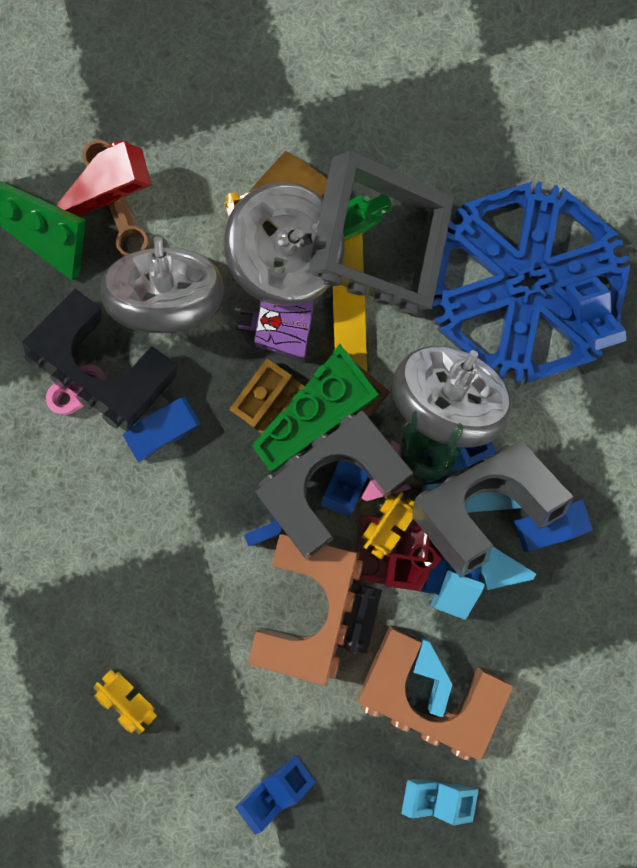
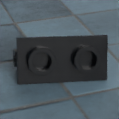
[337,583,382,654]

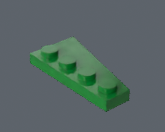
[0,181,86,280]
[252,344,379,473]

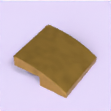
[247,151,327,198]
[229,358,305,434]

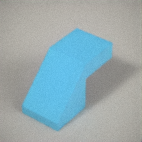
[430,571,485,620]
[411,636,452,717]
[401,778,479,825]

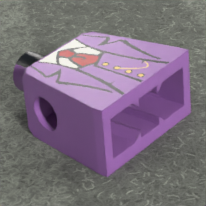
[238,299,314,362]

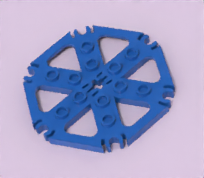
[432,181,630,384]

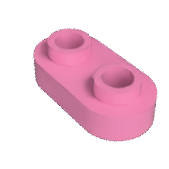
[46,364,108,415]

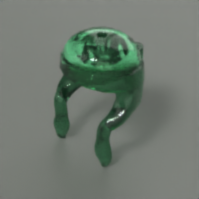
[399,407,463,482]

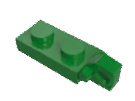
[307,194,392,243]

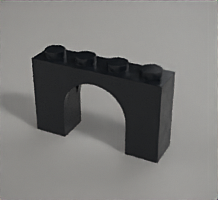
[22,288,177,432]

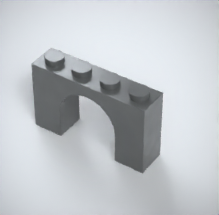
[255,410,413,560]
[412,440,573,578]

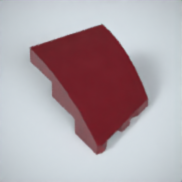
[354,515,442,591]

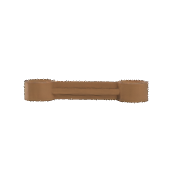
[82,140,151,256]

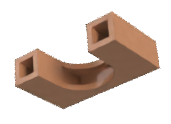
[248,533,364,686]
[357,625,514,761]

